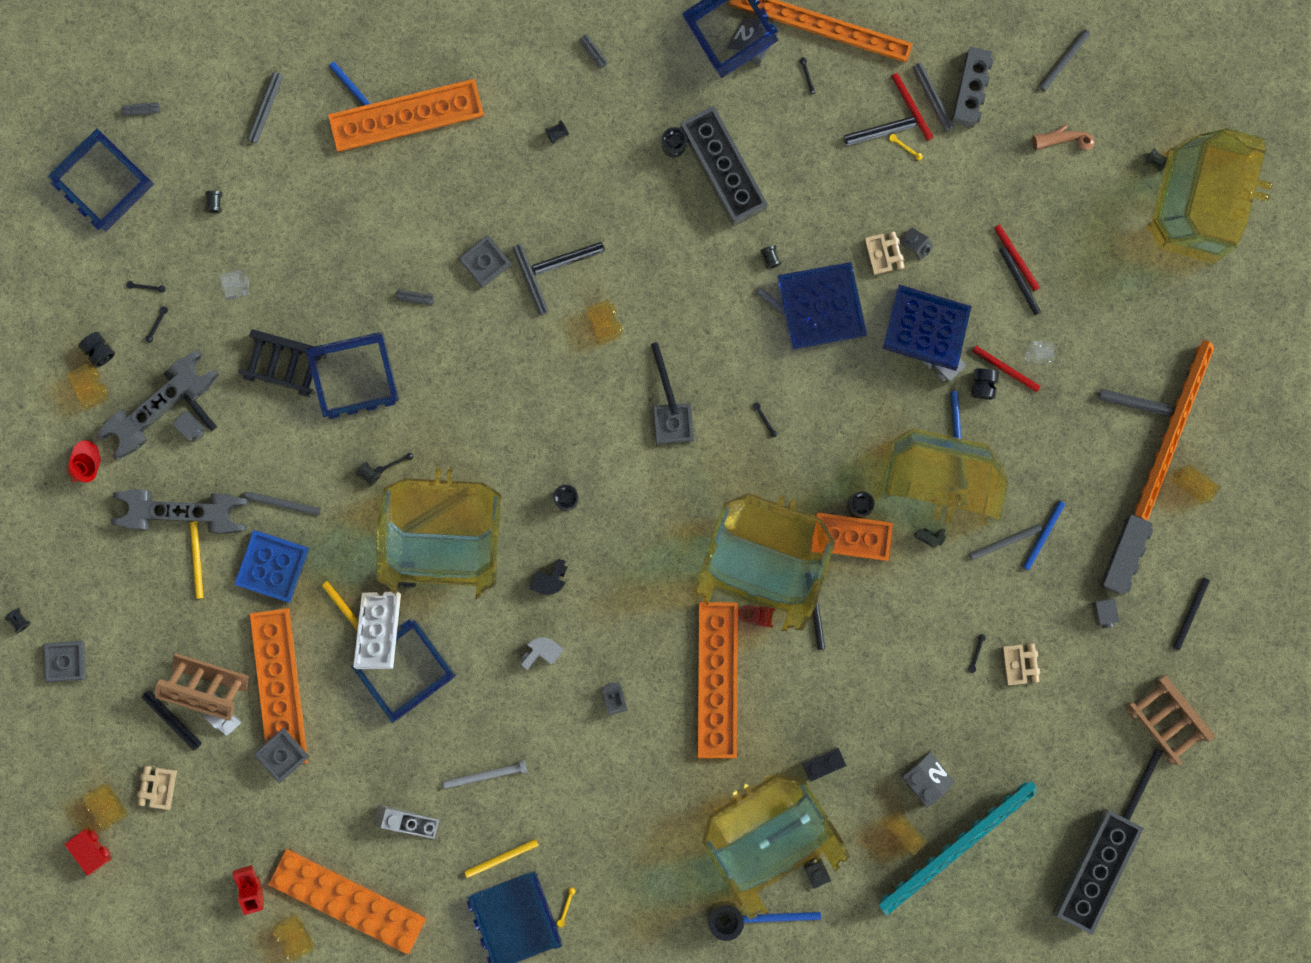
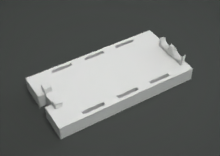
[354,592,401,669]

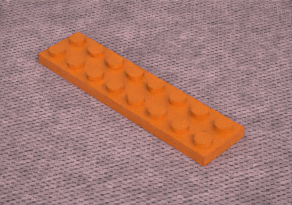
[328,79,484,152]
[698,602,738,758]
[250,608,308,763]
[268,849,426,955]

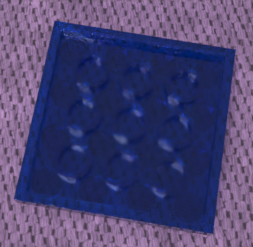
[777,262,867,350]
[882,284,972,371]

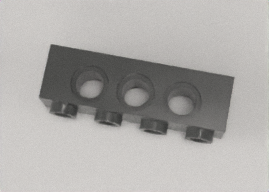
[952,47,994,128]

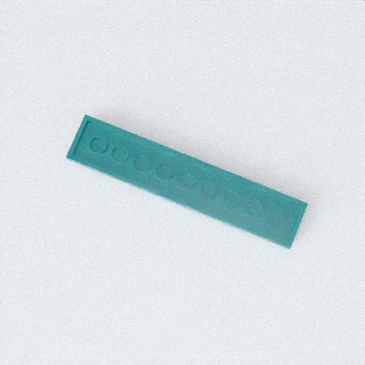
[879,781,1037,916]

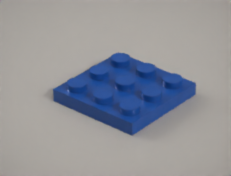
[234,530,310,603]

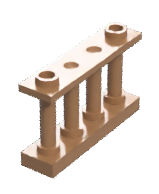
[155,653,249,721]
[1126,675,1215,766]

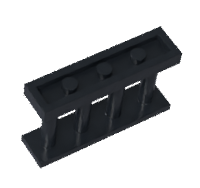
[238,329,328,397]

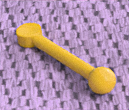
[889,134,923,160]
[557,887,575,927]

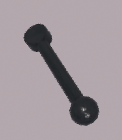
[800,57,815,95]
[126,281,166,293]
[146,306,168,343]
[753,402,777,438]
[376,453,414,473]
[968,634,986,673]

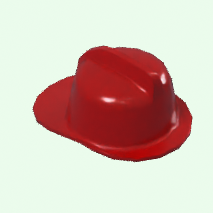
[66,440,101,483]

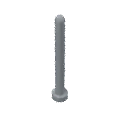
[442,760,527,789]

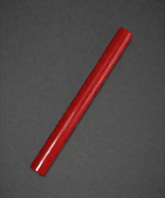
[891,73,934,141]
[994,224,1040,291]
[972,346,1041,392]

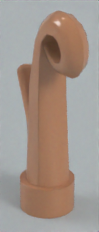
[1032,124,1095,150]

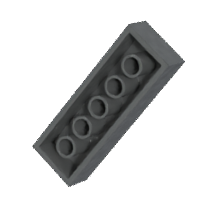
[680,106,768,227]
[1052,808,1144,935]

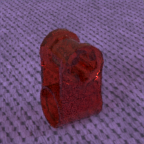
[738,605,776,628]

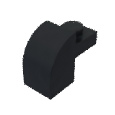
[530,559,568,595]

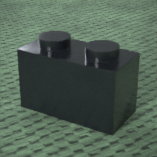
[801,747,847,782]

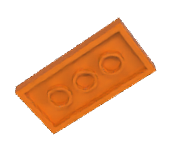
[811,512,893,561]

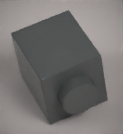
[173,410,206,442]
[1092,599,1120,628]

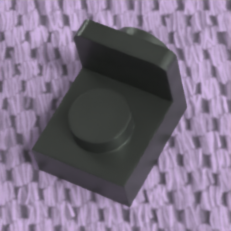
[914,528,946,548]
[804,858,831,889]

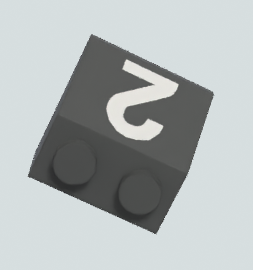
[727,17,779,67]
[900,751,955,808]

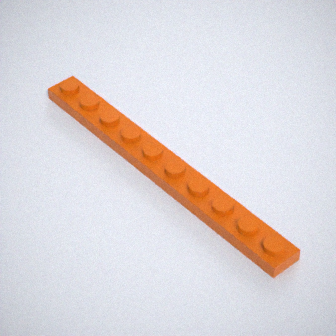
[729,0,913,63]
[1135,340,1214,521]

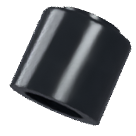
[708,901,744,941]

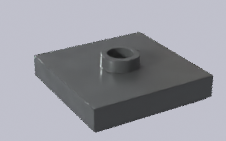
[458,235,512,288]
[653,403,694,445]
[44,641,86,682]
[254,728,310,784]

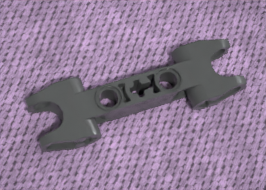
[96,350,219,461]
[111,490,248,534]

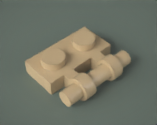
[864,232,905,276]
[1002,643,1041,685]
[137,766,177,810]

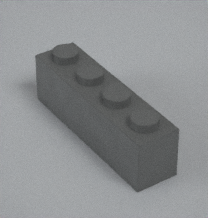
[1100,514,1153,595]

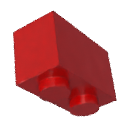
[64,828,112,876]

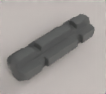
[580,34,608,69]
[122,102,160,116]
[396,290,434,305]

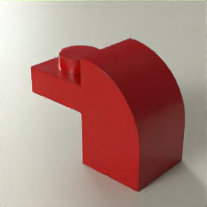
[232,865,264,915]

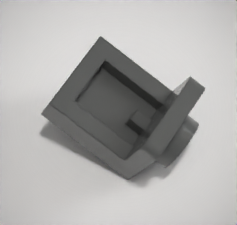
[900,228,933,260]
[601,683,628,716]

